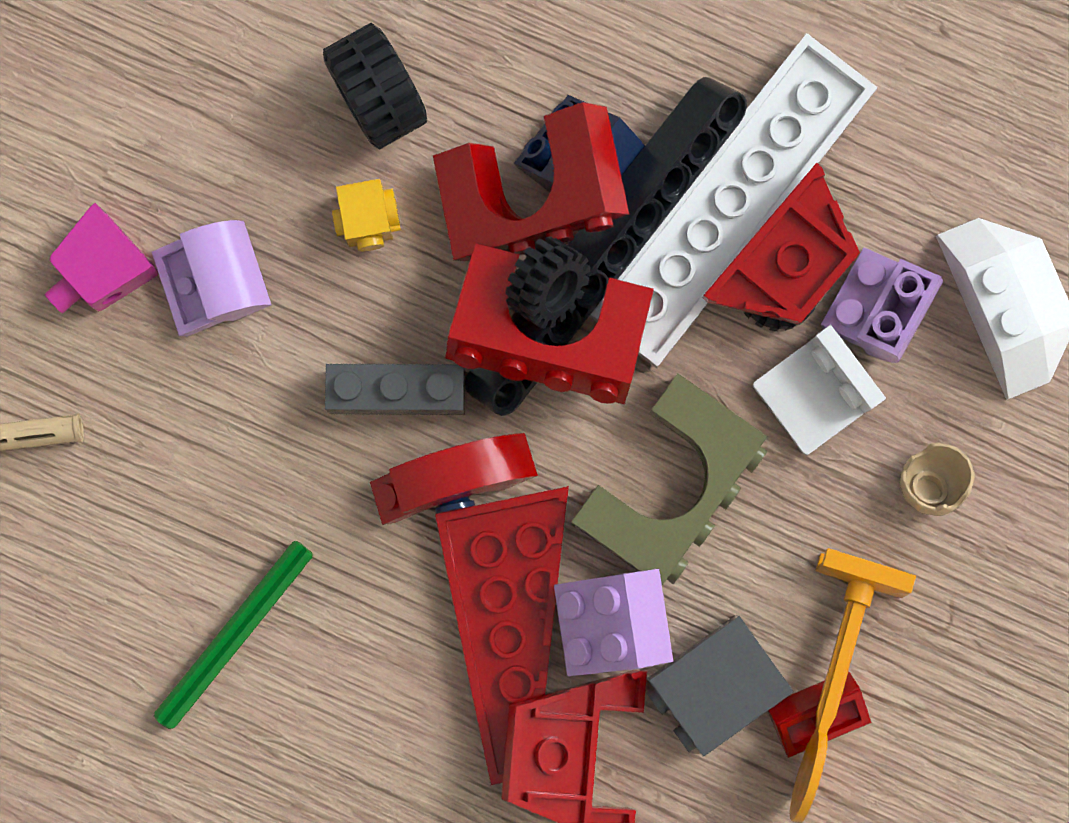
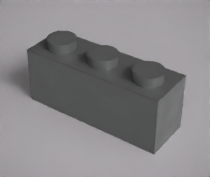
[325,364,465,415]

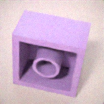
[554,569,673,677]

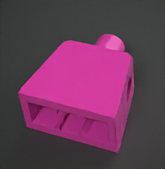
[44,203,159,314]

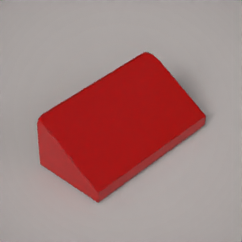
[768,672,872,758]

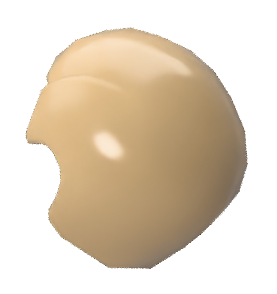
[899,442,975,516]

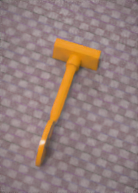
[789,548,916,823]

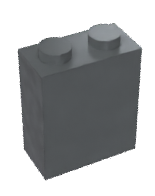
[646,615,794,757]

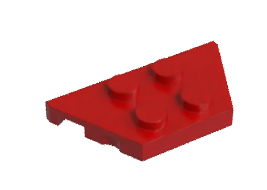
[702,163,860,325]

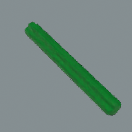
[154,541,313,729]

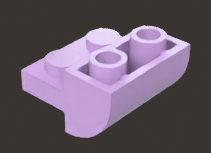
[152,220,271,336]
[821,247,943,363]

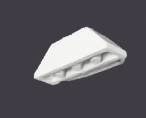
[936,218,1069,400]

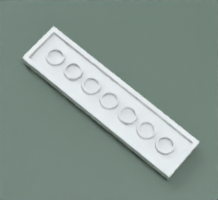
[590,33,878,369]

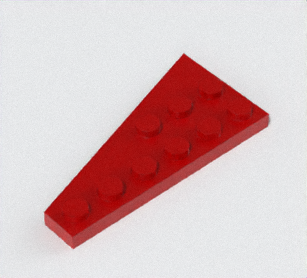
[435,486,569,785]

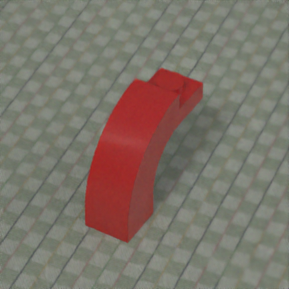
[370,433,538,525]

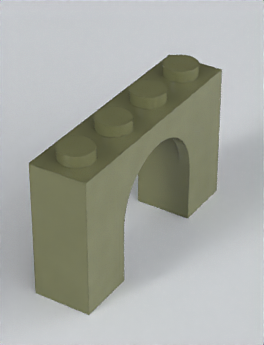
[571,373,768,585]

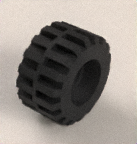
[323,22,427,150]

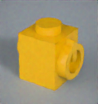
[332,179,401,251]

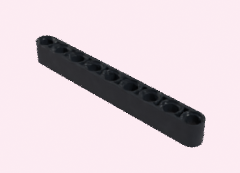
[465,77,747,416]

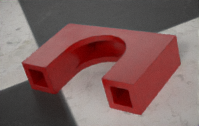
[433,102,629,261]
[445,243,654,405]

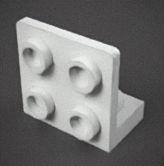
[753,325,886,455]

